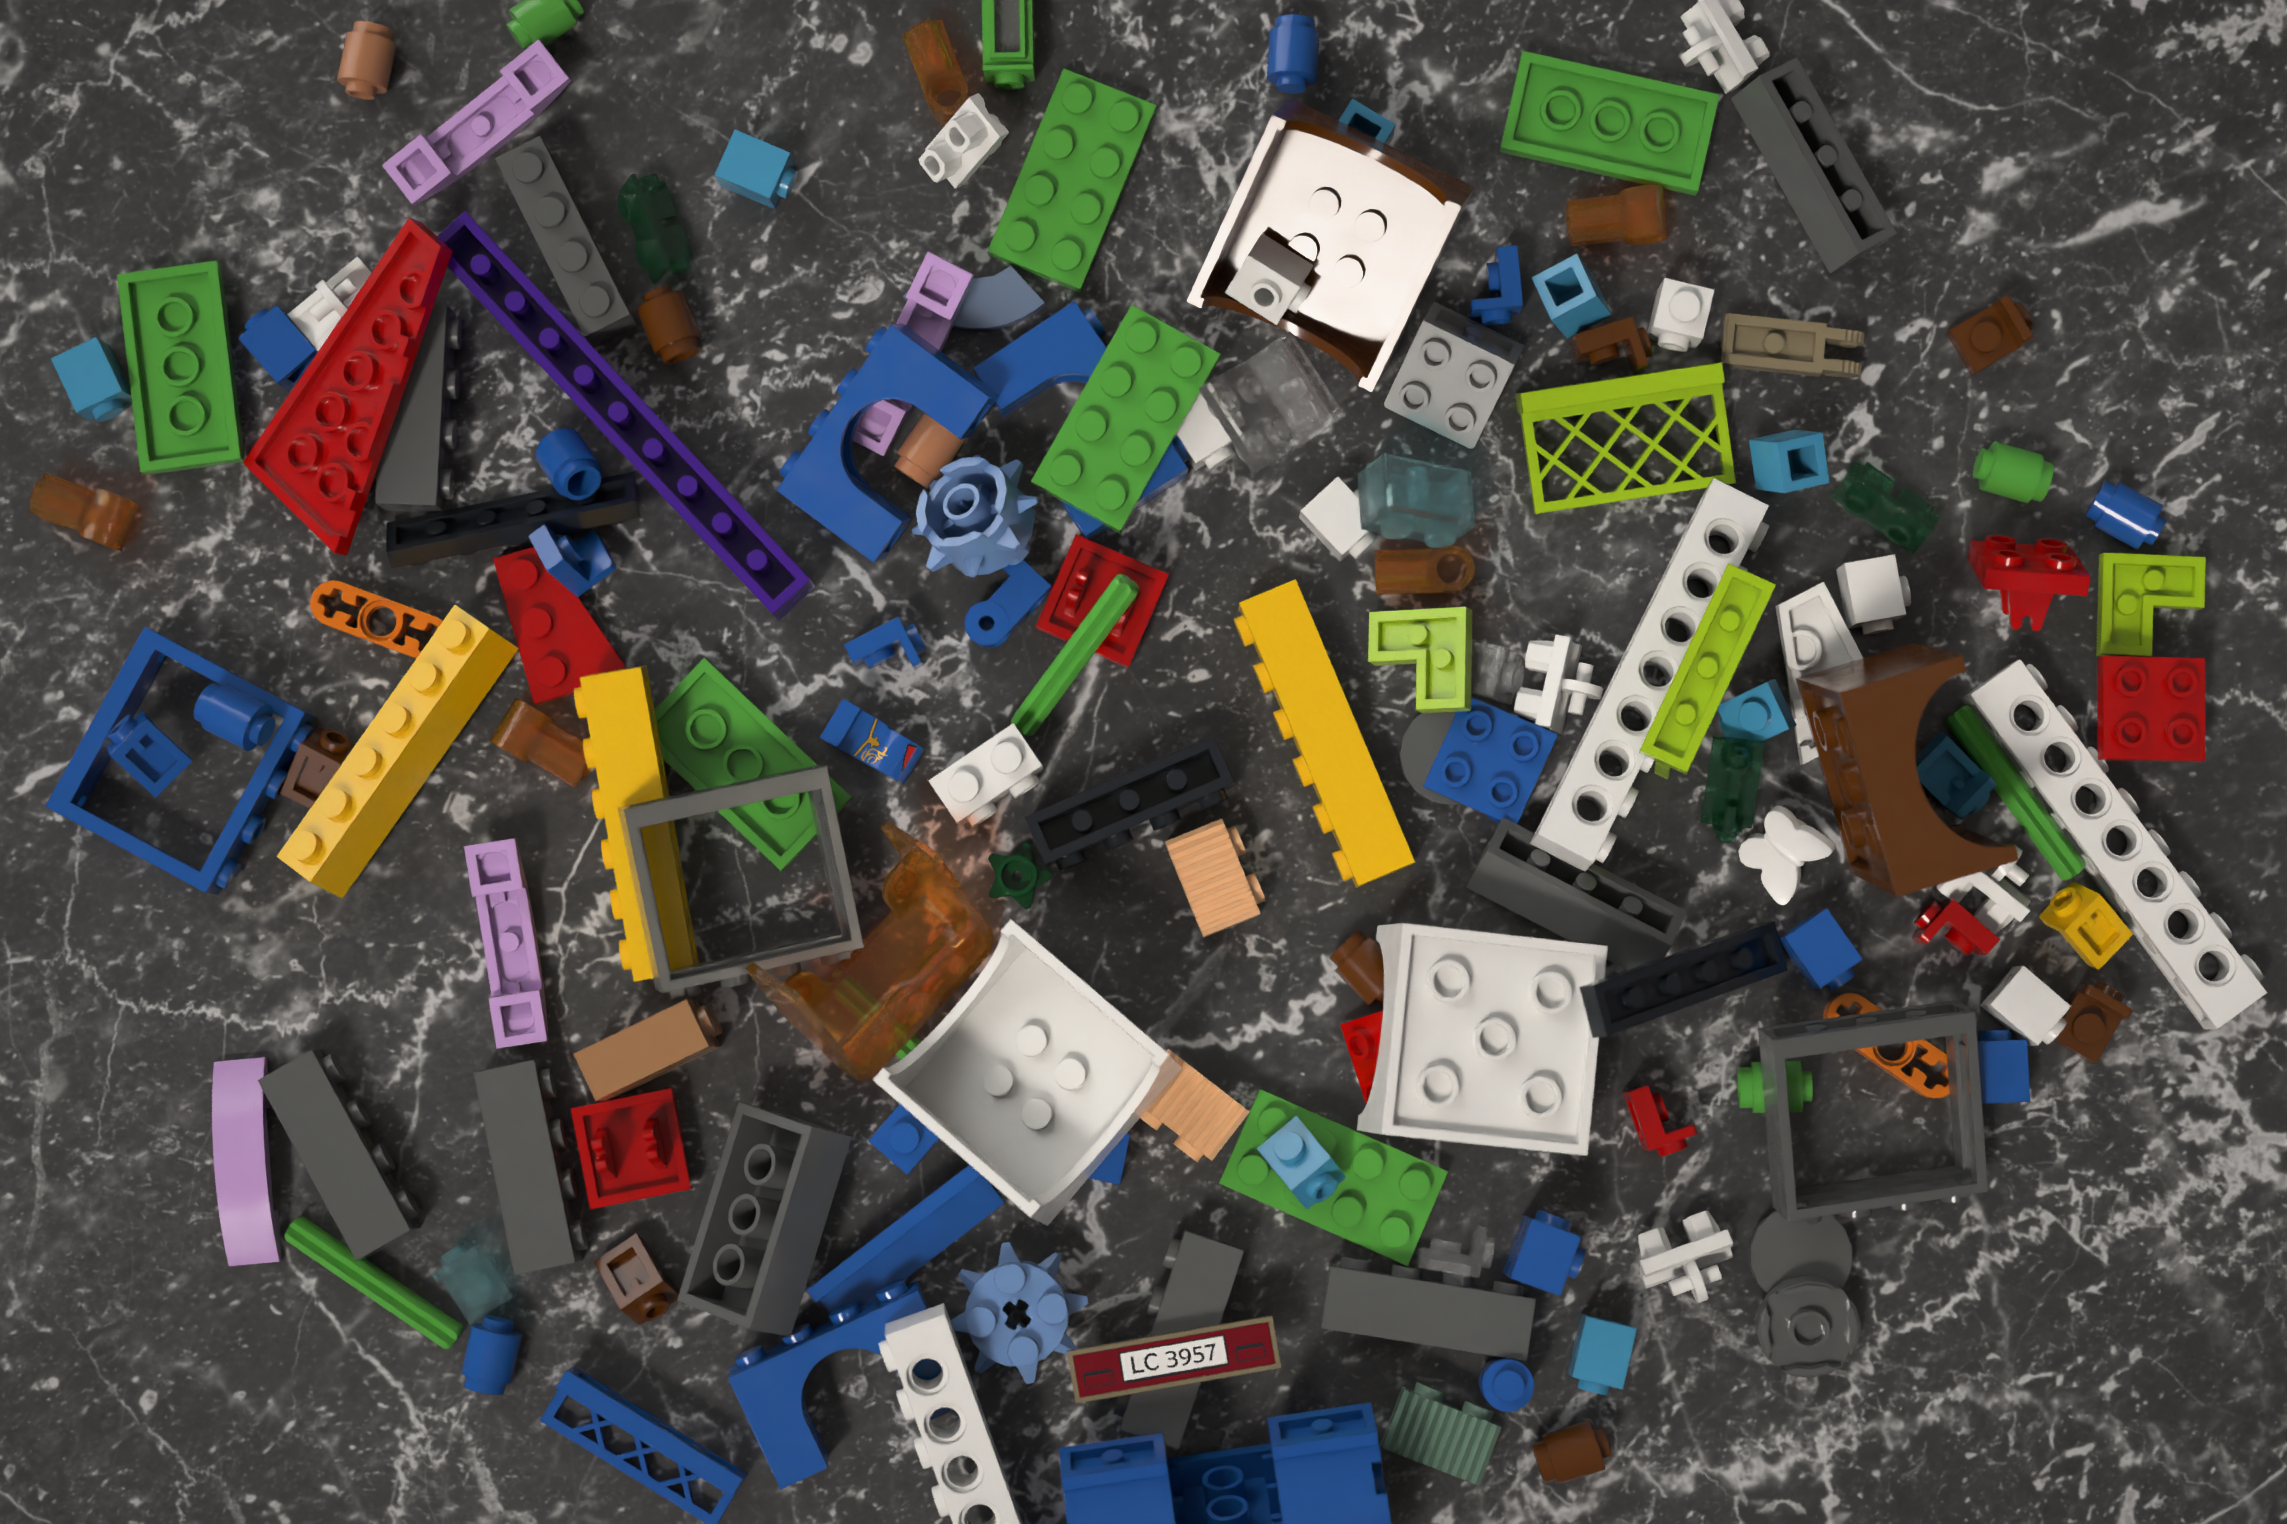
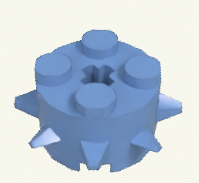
[912,454,1039,577]
[950,1242,1089,1384]

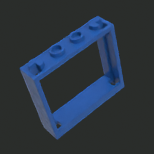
[45,627,316,895]

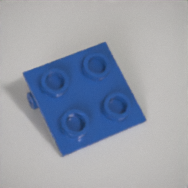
[1423,697,1558,825]

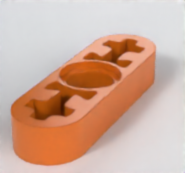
[310,580,443,659]
[1823,993,1950,1098]

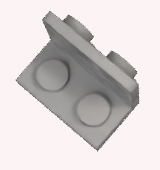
[1384,302,1525,449]

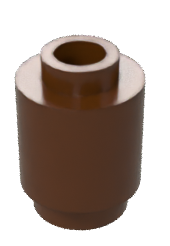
[637,286,702,365]
[1329,930,1384,1006]
[1531,1420,1612,1485]

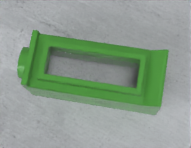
[982,0,1035,90]

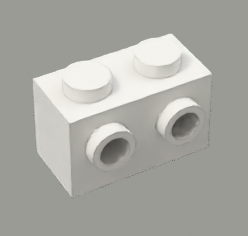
[928,723,1044,827]

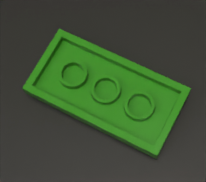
[1499,51,1720,196]
[987,68,1157,293]
[117,260,245,475]
[1031,305,1221,534]
[655,658,853,872]
[1219,1089,1448,1266]

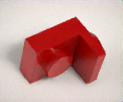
[1912,899,2000,956]
[1622,1085,1698,1157]

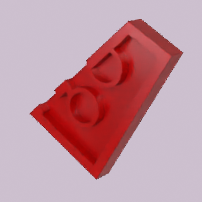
[493,547,628,705]

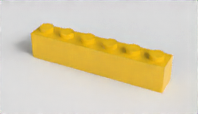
[1233,579,1415,888]
[276,605,519,899]
[574,665,699,982]

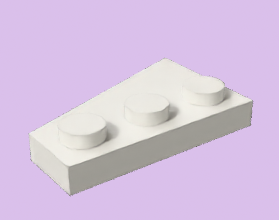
[1775,582,1863,765]

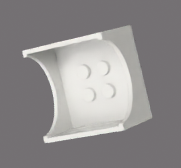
[873,919,1182,1226]
[1357,923,1608,1156]

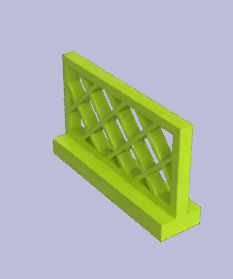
[1515,362,1736,514]
[1639,563,1776,780]

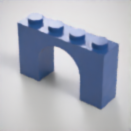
[973,301,1190,540]
[777,323,1000,563]
[728,1280,953,1490]

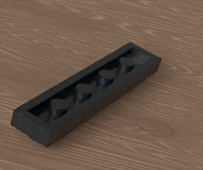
[386,472,641,568]
[1579,921,1788,1038]

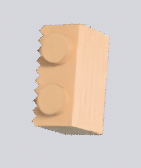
[1165,819,1266,938]
[1140,1049,1249,1162]

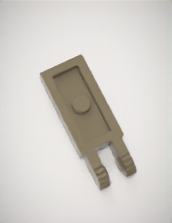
[1719,313,1865,378]

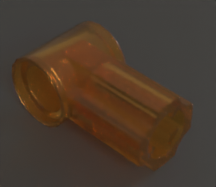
[902,19,972,126]
[1565,185,1669,246]
[29,472,140,552]
[1375,545,1475,596]
[489,697,591,789]

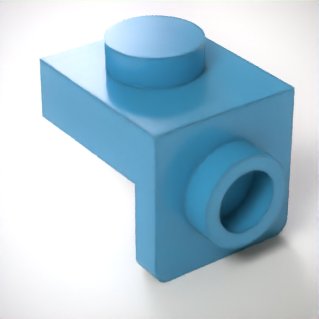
[1718,679,1797,753]
[1915,732,1997,819]
[1257,1116,1345,1209]

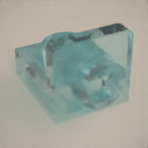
[432,1242,516,1325]

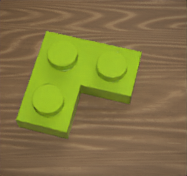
[2096,553,2206,657]
[1368,607,1472,713]

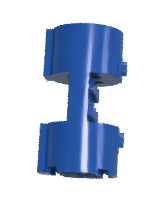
[1059,1402,1391,1524]

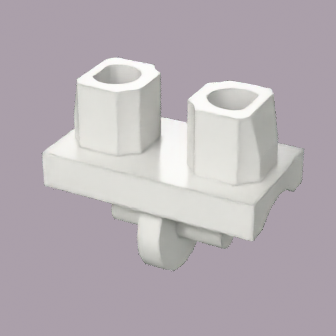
[1680,0,1770,94]
[919,93,1009,189]
[287,257,371,351]
[1514,635,1603,735]
[1936,845,2030,934]
[1638,1210,1733,1303]

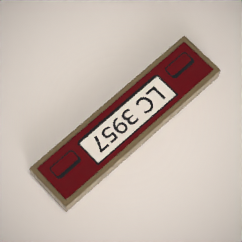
[1067,1315,1281,1403]

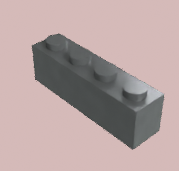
[1731,57,1897,273]
[495,136,638,348]
[375,304,463,512]
[1466,817,1686,970]
[258,1050,420,1261]
[474,1060,588,1276]
[1113,1229,1244,1449]
[1320,1256,1536,1361]

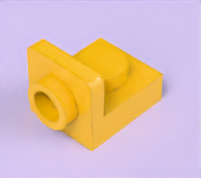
[2039,882,2133,971]

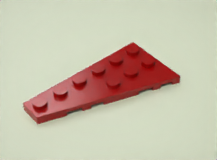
[243,218,453,556]

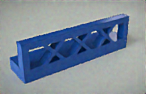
[807,1165,1005,1313]
[539,1366,748,1524]

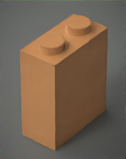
[574,999,723,1101]

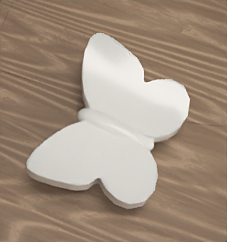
[1738,806,1836,905]

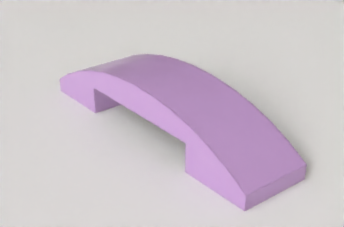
[382,40,571,206]
[853,251,974,456]
[464,838,549,1049]
[212,1057,282,1266]

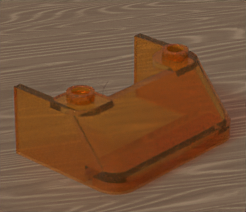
[745,821,994,1081]

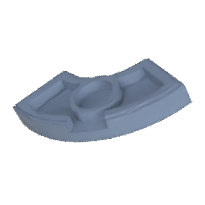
[903,266,1045,331]

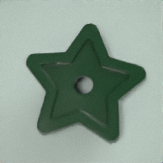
[988,843,1052,909]

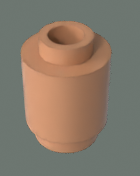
[337,21,396,100]
[894,413,965,489]

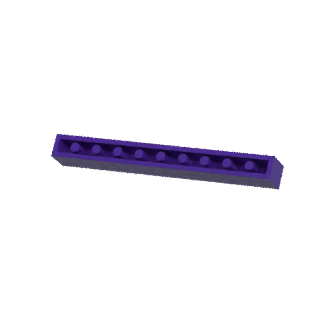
[437,211,816,621]

